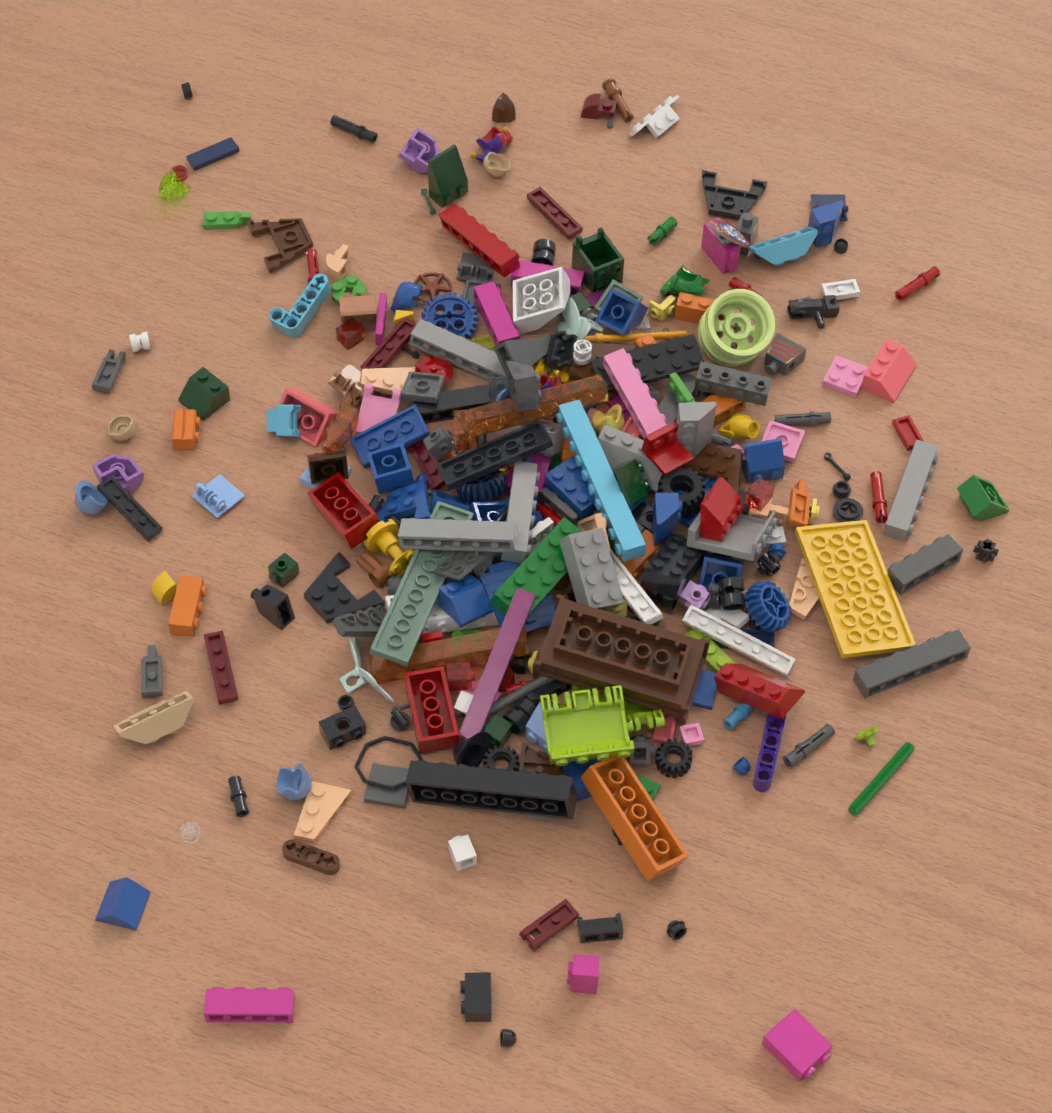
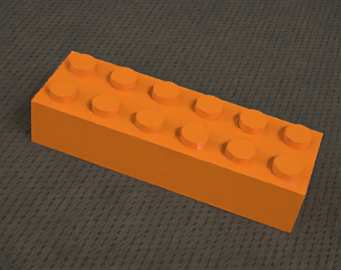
[580,756,688,882]

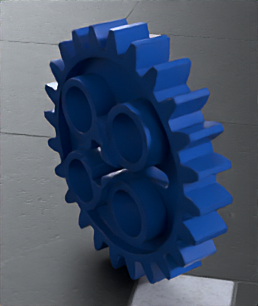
[421,292,479,339]

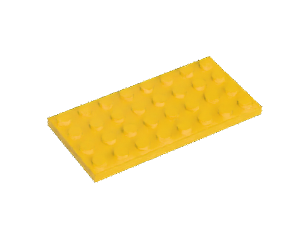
[795,520,915,658]

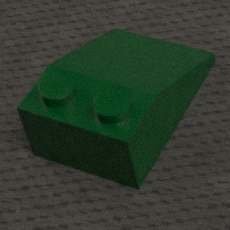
[428,144,468,208]
[614,458,651,506]

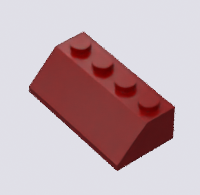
[714,663,805,719]

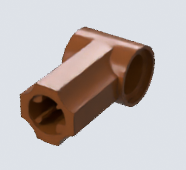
[356,551,391,587]

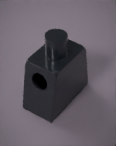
[250,585,295,630]

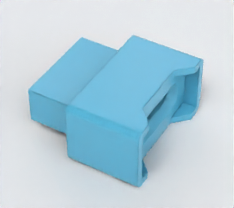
[267,404,301,437]

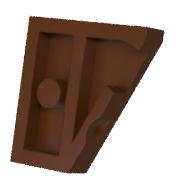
[519,742,561,776]

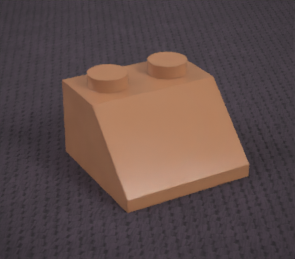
[339,292,377,321]

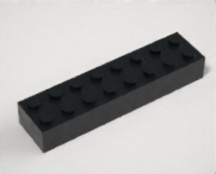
[405,760,577,820]

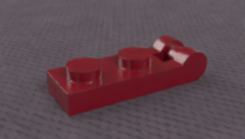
[519,899,579,951]

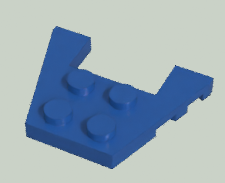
[377,481,432,523]

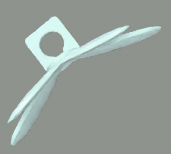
[557,297,603,341]
[340,637,395,704]

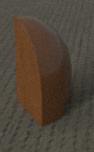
[492,93,516,123]

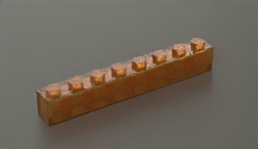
[460,375,609,438]
[368,625,530,684]

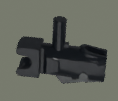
[787,295,840,329]

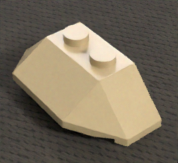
[113,691,194,744]

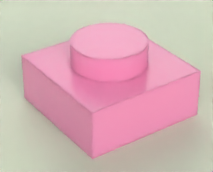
[679,723,704,747]

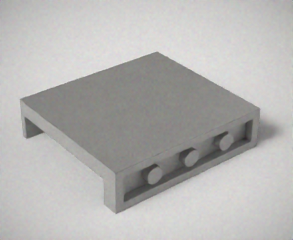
[687,510,778,561]

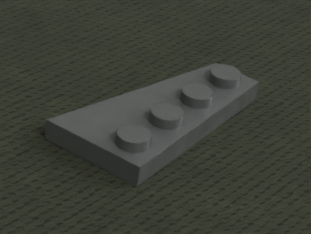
[332,604,387,637]

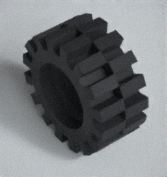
[655,738,693,778]
[483,744,520,772]

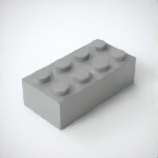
[559,528,625,611]

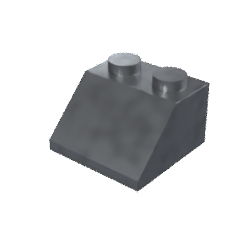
[506,361,542,412]

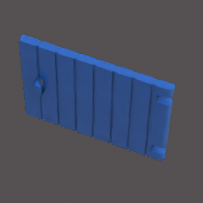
[477,553,555,635]

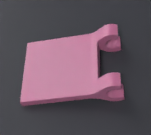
[355,383,402,433]

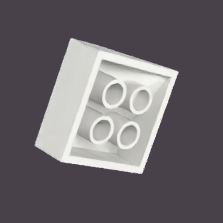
[513,267,570,334]

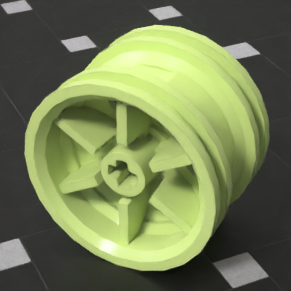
[698,289,775,367]

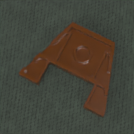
[247,218,313,273]
[566,343,636,401]
[684,443,743,495]

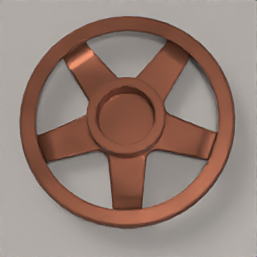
[414,272,452,303]

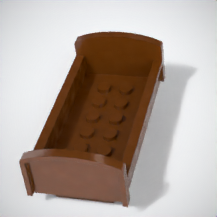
[532,594,711,725]

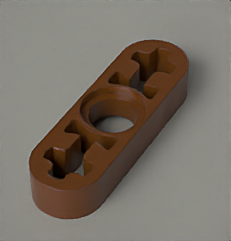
[282,840,340,875]

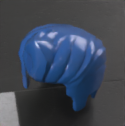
[391,282,423,312]

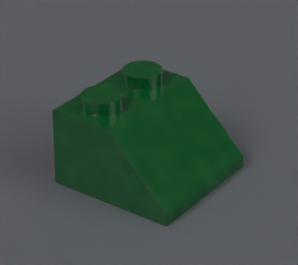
[178,367,230,421]

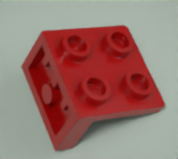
[641,421,693,475]

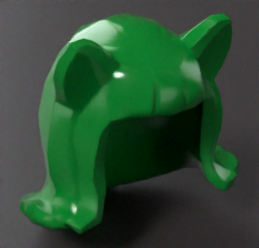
[660,265,710,297]

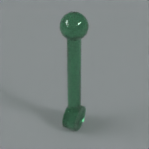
[421,189,436,215]

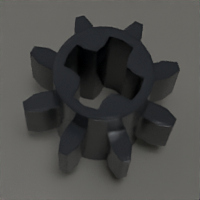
[973,539,999,563]
[757,552,781,576]

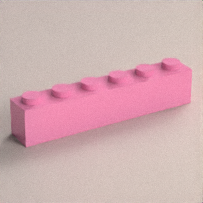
[602,348,667,439]

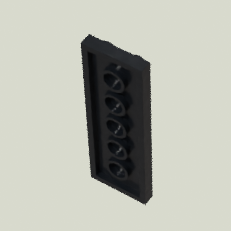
[590,334,704,395]
[437,420,554,491]

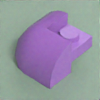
[398,127,440,173]
[92,454,144,494]

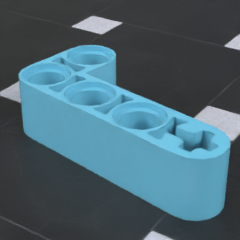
[269,274,331,338]

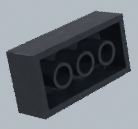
[640,533,706,601]

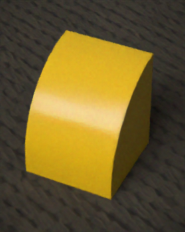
[151,571,177,606]

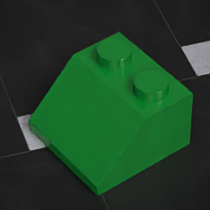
[957,474,1010,521]

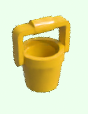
[719,413,760,439]

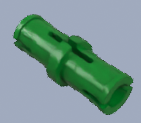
[647,217,678,245]

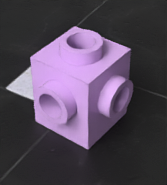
[677,580,709,610]

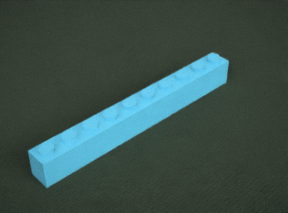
[556,400,646,562]

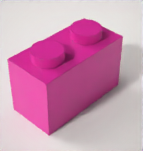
[567,954,600,994]

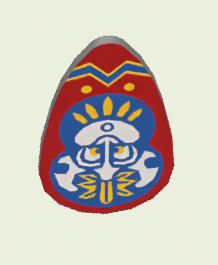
[708,220,749,247]

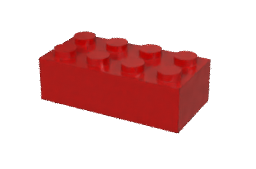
[307,472,380,549]
[404,666,459,754]

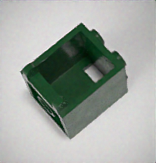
[572,227,624,294]

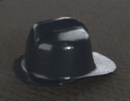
[453,731,493,767]

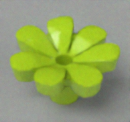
[854,724,878,746]

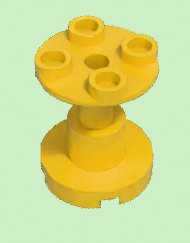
[364,519,415,577]

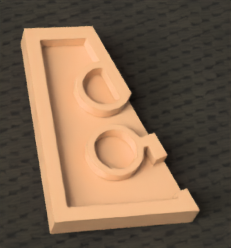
[789,558,820,620]
[294,781,352,843]

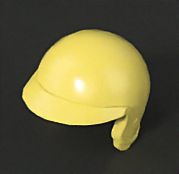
[592,404,625,434]

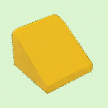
[394,310,414,327]

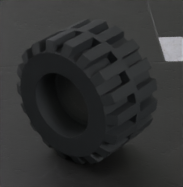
[657,466,706,518]

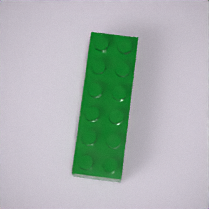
[489,517,582,618]

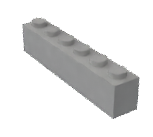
[409,319,507,380]
[883,439,939,542]
[501,461,540,563]
[398,518,519,553]

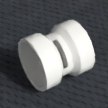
[129,332,151,352]
[573,339,592,365]

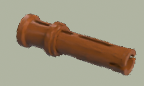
[602,78,634,123]

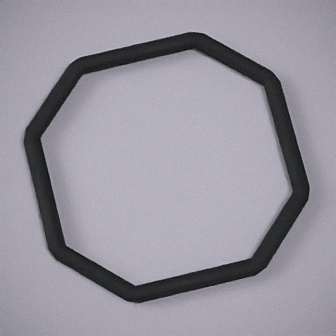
[355,736,422,790]

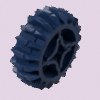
[456,469,507,503]

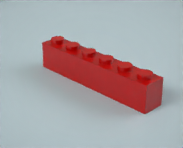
[439,204,520,278]

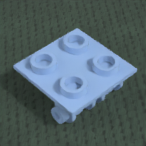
[192,474,245,518]

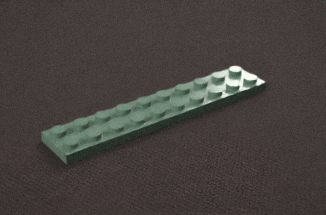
[370,501,474,666]

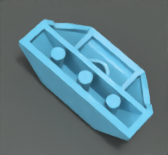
[748,226,818,266]

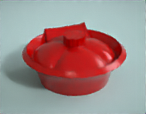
[415,355,453,385]

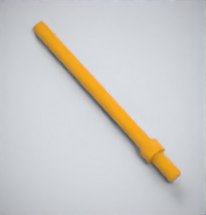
[583,331,687,343]

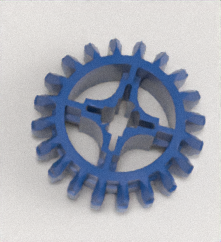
[744,580,792,632]

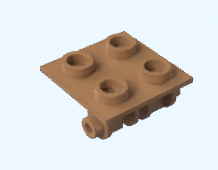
[328,363,364,406]

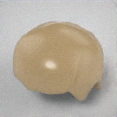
[483,152,511,177]
[107,415,136,441]

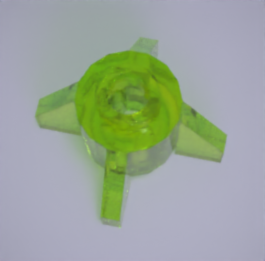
[158,169,190,201]

